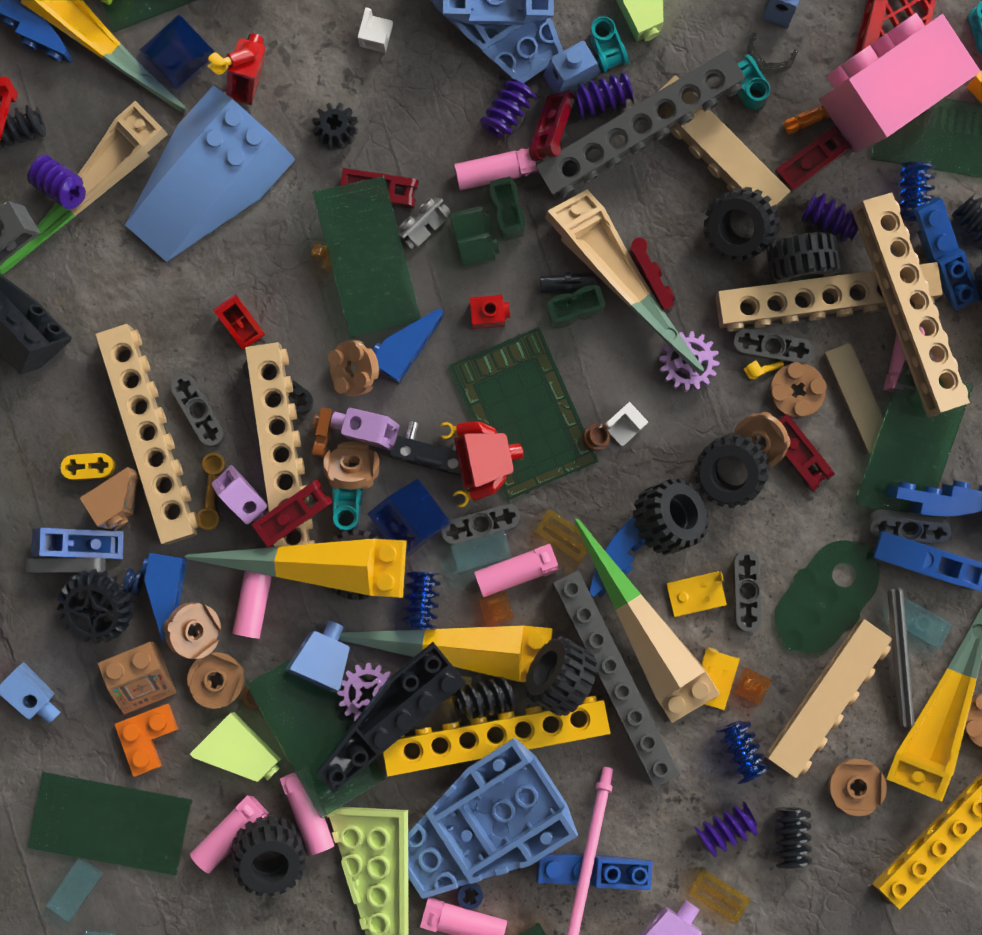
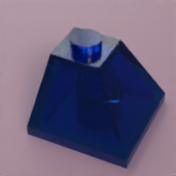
[140,14,216,89]

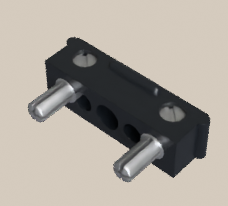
[390,421,462,477]

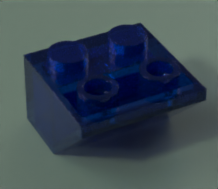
[367,479,452,557]

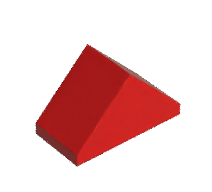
[213,294,265,350]

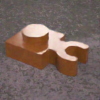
[312,407,334,458]

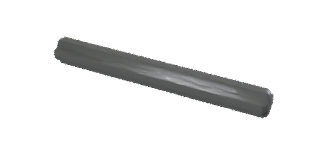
[887,588,915,727]

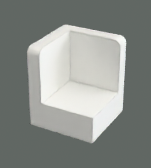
[358,8,393,53]
[604,402,648,446]

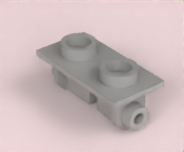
[396,197,451,249]

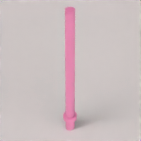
[567,767,613,935]

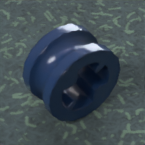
[123,568,144,596]
[458,883,483,909]

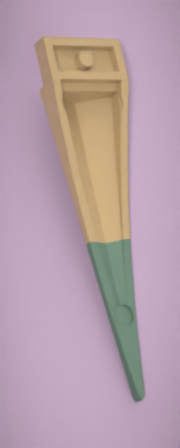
[545,189,704,375]

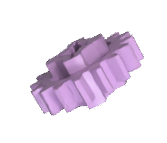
[658,331,720,392]
[337,663,391,721]

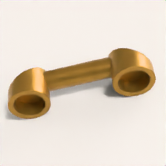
[196,453,226,530]

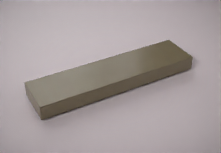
[823,342,894,454]

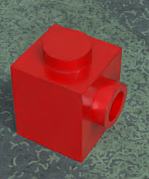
[470,294,510,330]

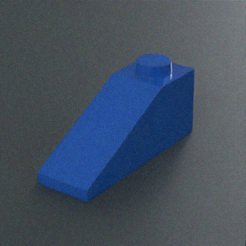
[372,308,444,384]
[31,528,124,559]
[142,553,187,641]

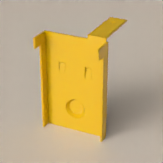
[666,571,727,617]
[701,647,740,710]

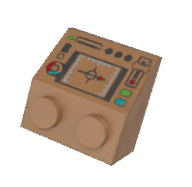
[80,467,141,531]
[98,641,177,714]

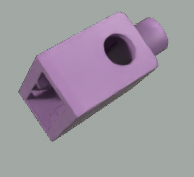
[330,408,400,451]
[211,465,268,524]
[639,900,702,935]

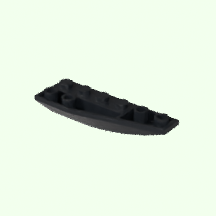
[0,274,72,375]
[315,642,466,794]

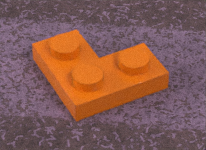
[114,703,179,777]

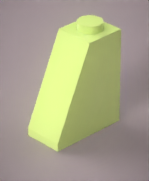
[616,0,663,42]
[190,712,281,782]

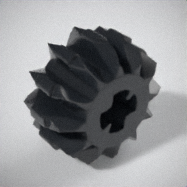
[312,102,358,150]

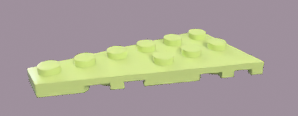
[324,806,409,935]

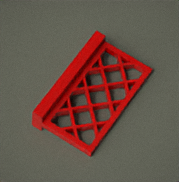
[853,0,936,56]

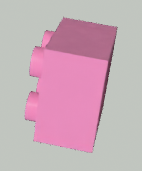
[819,13,981,153]

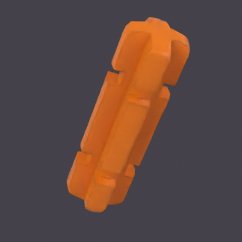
[783,104,830,135]

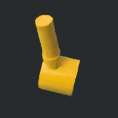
[744,360,784,380]

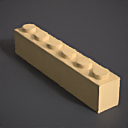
[658,75,791,207]
[764,619,892,778]

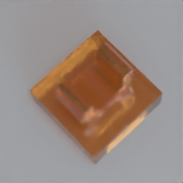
[310,238,342,271]
[479,592,514,627]
[734,667,772,705]

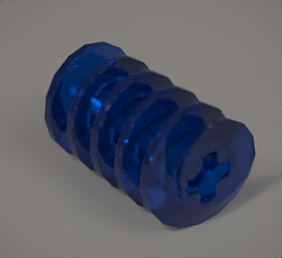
[899,161,935,221]
[402,571,441,630]
[716,720,769,784]

